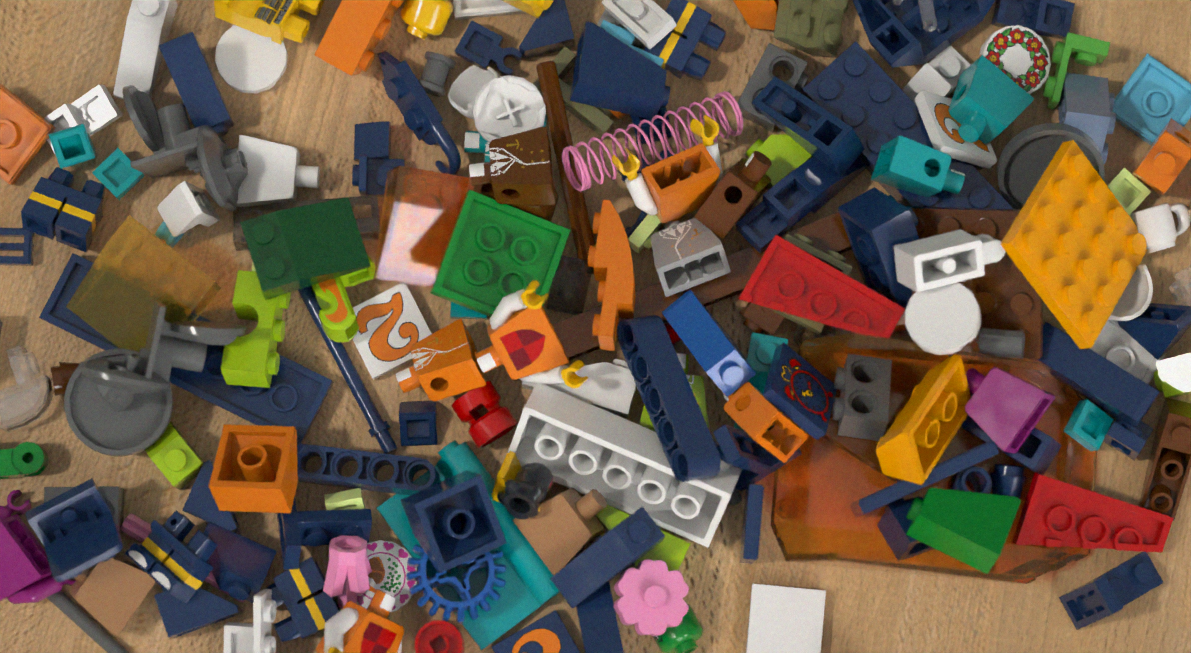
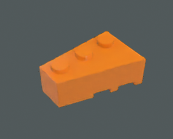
[314,0,404,76]

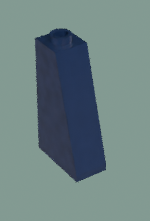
[1027,322,1159,428]

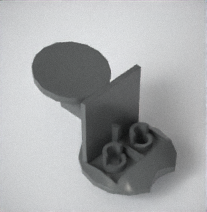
[122,85,248,212]
[79,300,246,405]

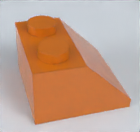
[209,424,298,513]

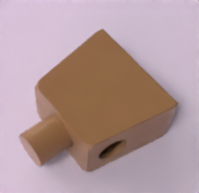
[513,488,607,575]
[69,556,156,637]

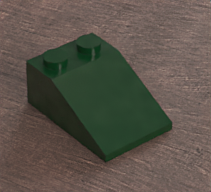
[240,197,371,300]

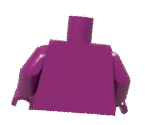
[0,490,76,604]

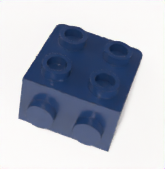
[25,478,123,582]

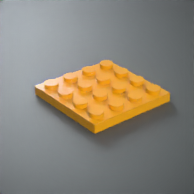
[1000,140,1147,349]

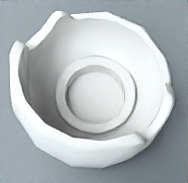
[448,65,501,119]

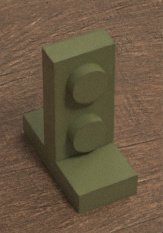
[533,46,614,140]

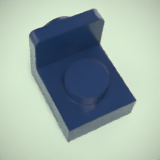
[352,155,406,197]
[1103,419,1153,460]

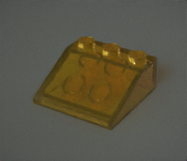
[66,215,221,352]

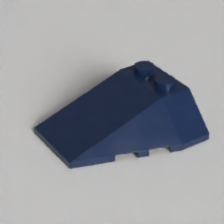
[853,0,995,68]

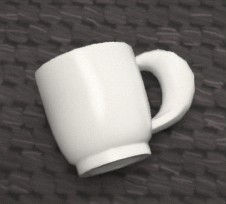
[1131,203,1191,254]

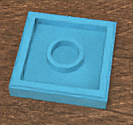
[1112,53,1191,145]

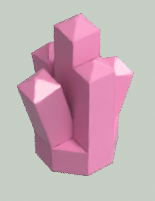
[323,535,372,608]

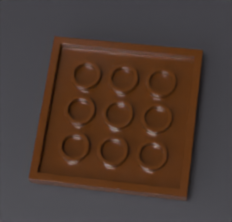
[895,206,1043,359]

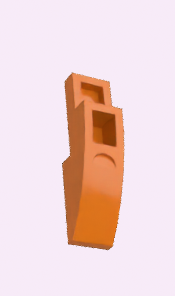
[588,200,636,351]

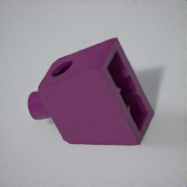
[965,367,1056,454]

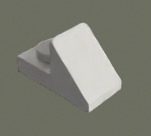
[902,45,971,106]
[158,181,220,237]

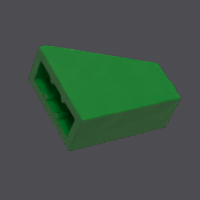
[906,488,1021,574]

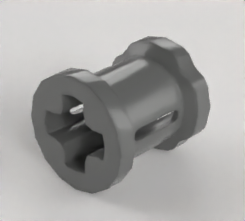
[418,51,456,97]

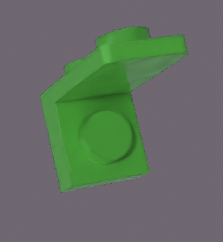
[1043,32,1110,110]

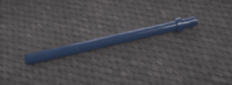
[298,285,398,454]

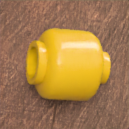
[400,0,453,39]

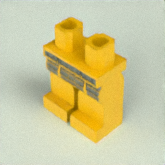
[214,0,324,45]

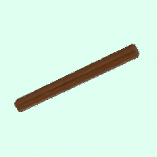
[536,61,595,275]

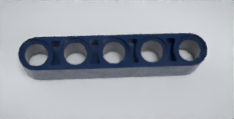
[617,315,721,482]
[297,443,441,496]

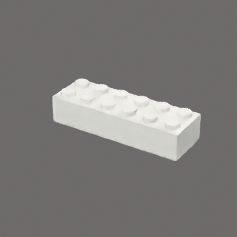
[508,383,742,547]

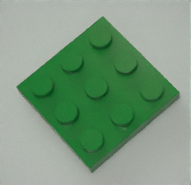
[430,190,571,317]

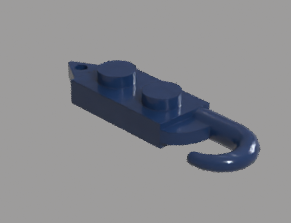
[377,51,461,177]

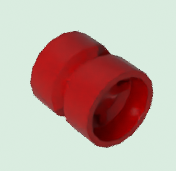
[451,380,518,449]
[414,620,465,653]

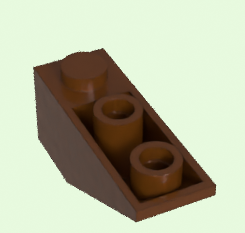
[1139,398,1191,521]

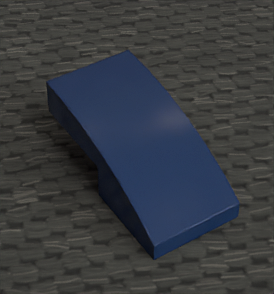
[992,0,1075,39]

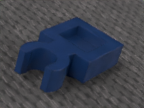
[454,20,523,76]

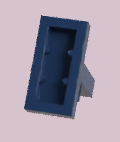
[713,424,802,491]
[277,497,372,570]
[1059,552,1164,630]

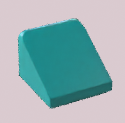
[49,123,96,169]

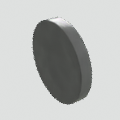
[997,123,1105,209]
[64,349,173,456]

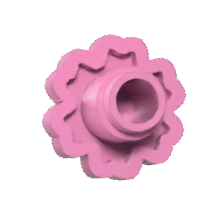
[614,559,689,636]

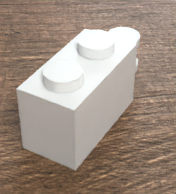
[894,229,1005,292]

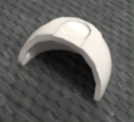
[1109,264,1153,321]

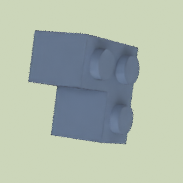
[1058,72,1116,164]

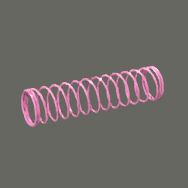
[562,91,743,192]

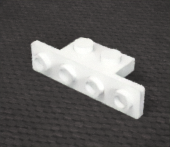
[224,589,277,653]

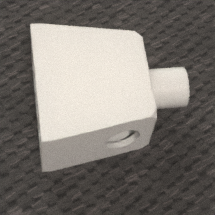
[237,135,320,210]

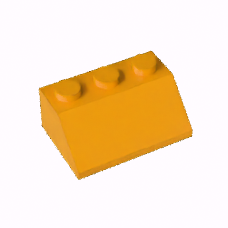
[876,354,971,485]

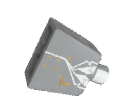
[650,218,731,297]

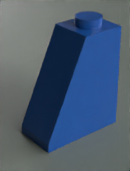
[662,290,756,397]

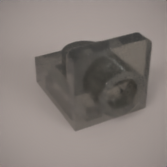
[547,255,593,315]

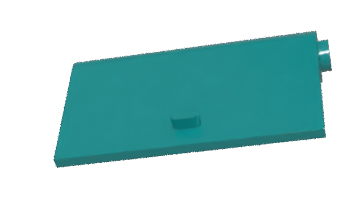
[377,440,560,651]

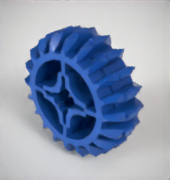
[406,544,507,623]

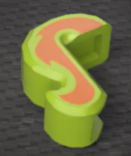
[312,254,377,343]

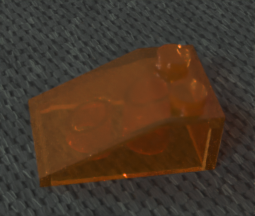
[374,165,469,288]

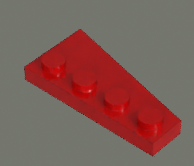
[738,235,905,342]
[1011,473,1174,553]

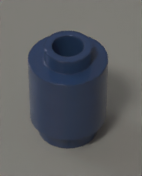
[947,465,992,494]

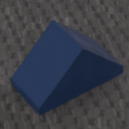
[519,0,575,59]
[1118,303,1191,360]
[182,460,241,533]

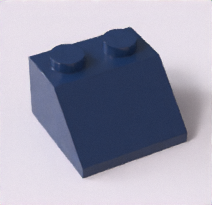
[401,470,506,573]

